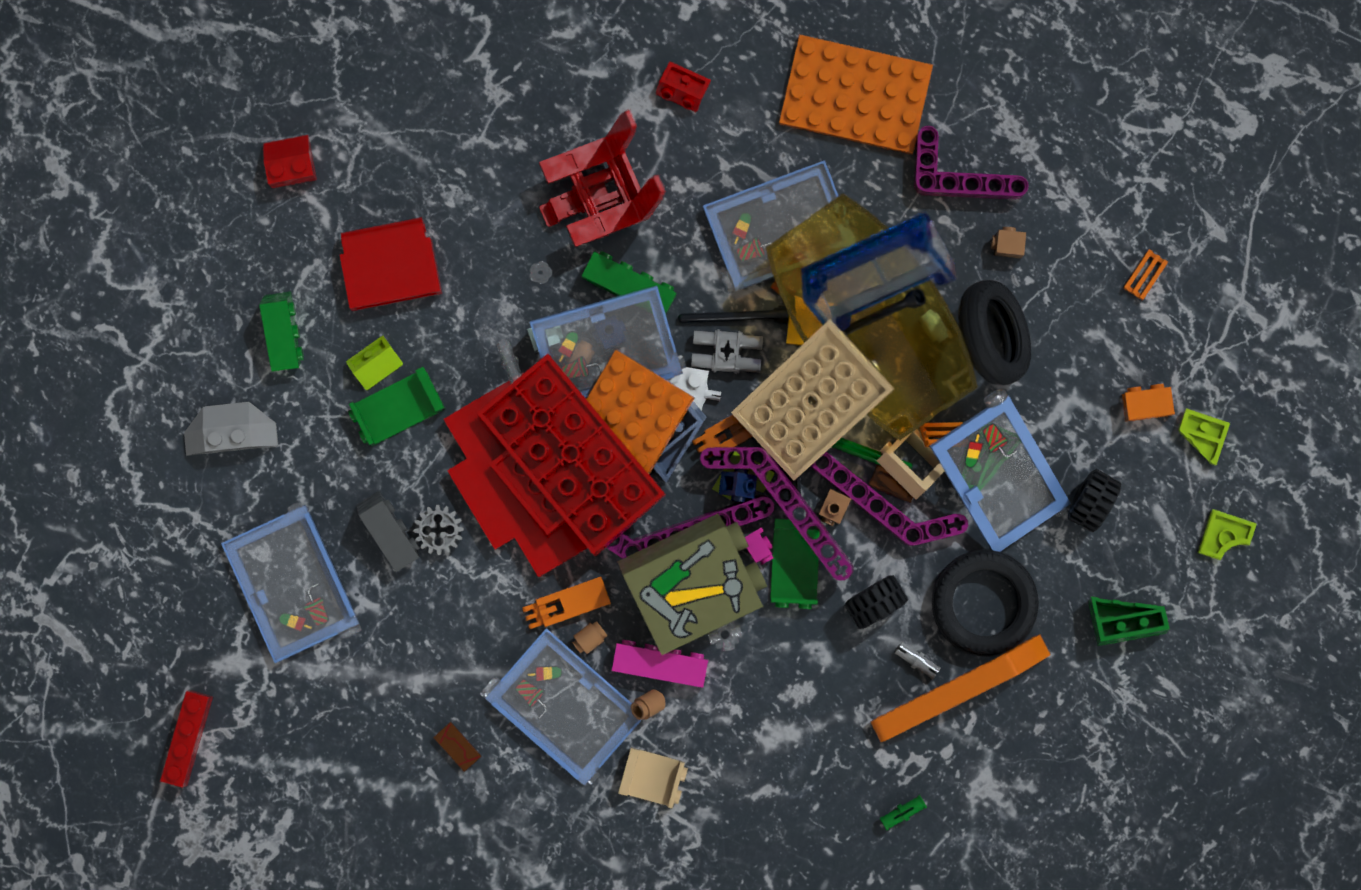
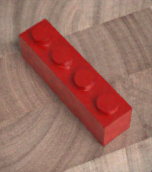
[160,690,213,788]

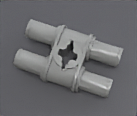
[691,329,763,374]

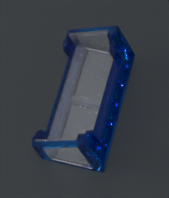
[801,211,956,331]

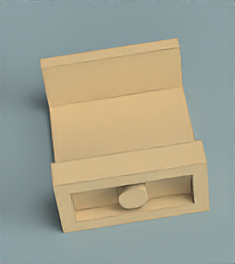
[618,747,688,808]

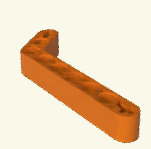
[870,634,1051,742]

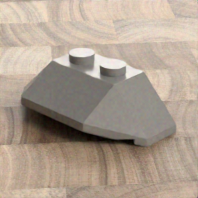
[184,402,278,456]

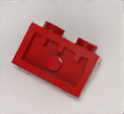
[656,62,711,112]

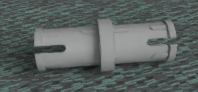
[894,641,941,680]

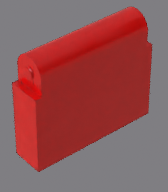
[340,217,442,311]

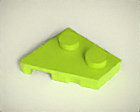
[1178,408,1230,466]

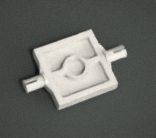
[663,363,721,411]

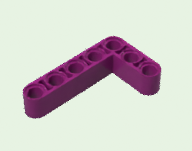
[914,126,1029,200]

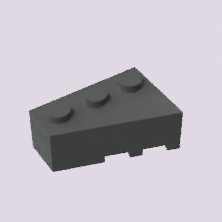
[356,490,420,572]

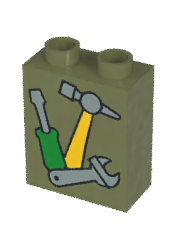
[617,513,767,655]

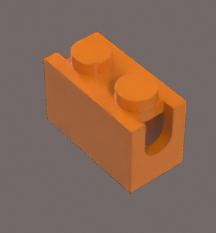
[1122,384,1175,422]

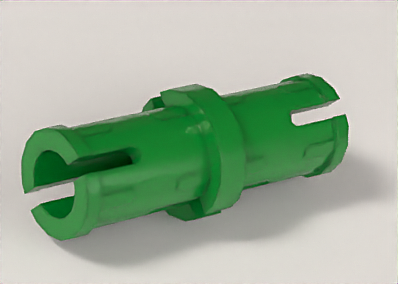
[880,795,927,830]

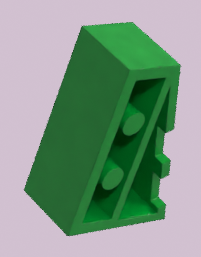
[259,292,304,372]

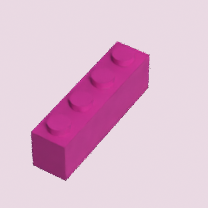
[612,640,708,688]

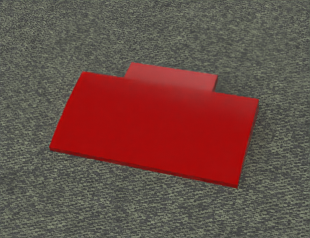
[477,354,666,556]
[443,373,588,578]

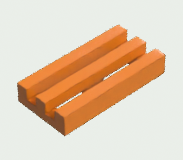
[1123,249,1168,300]
[919,422,968,447]

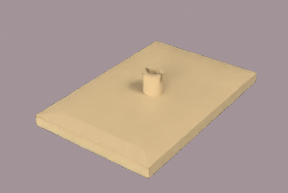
[731,320,894,481]

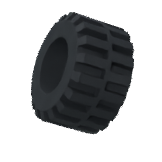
[1068,469,1121,533]
[844,575,908,629]

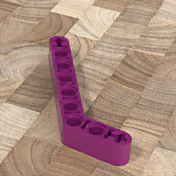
[700,447,854,581]
[810,452,968,546]
[606,495,774,559]

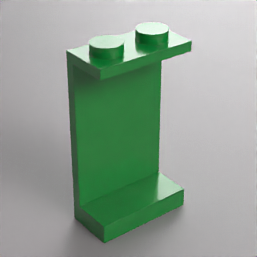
[348,367,445,446]
[770,519,820,609]

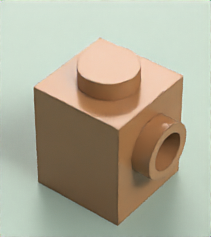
[991,227,1026,258]
[818,489,851,527]

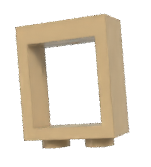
[877,424,944,500]

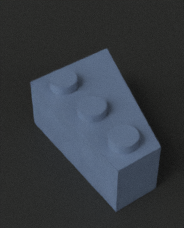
[654,401,707,482]

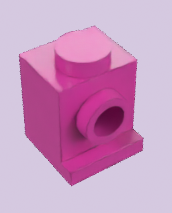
[745,527,774,565]

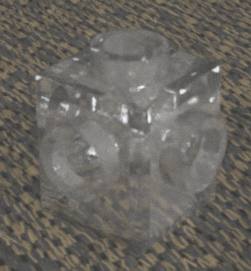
[708,621,742,652]

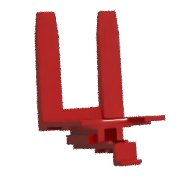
[539,110,665,247]

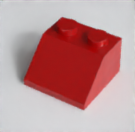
[263,135,317,188]

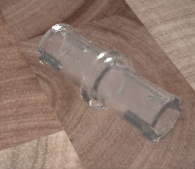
[496,339,522,385]

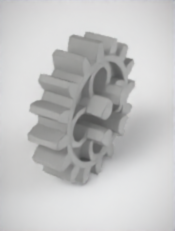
[413,505,464,555]

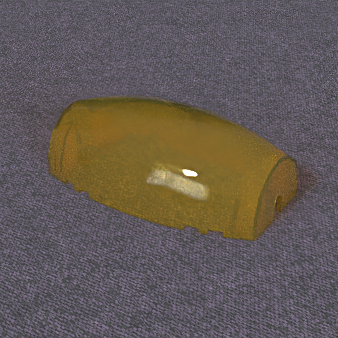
[766,193,978,440]

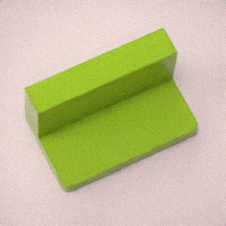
[346,335,403,390]

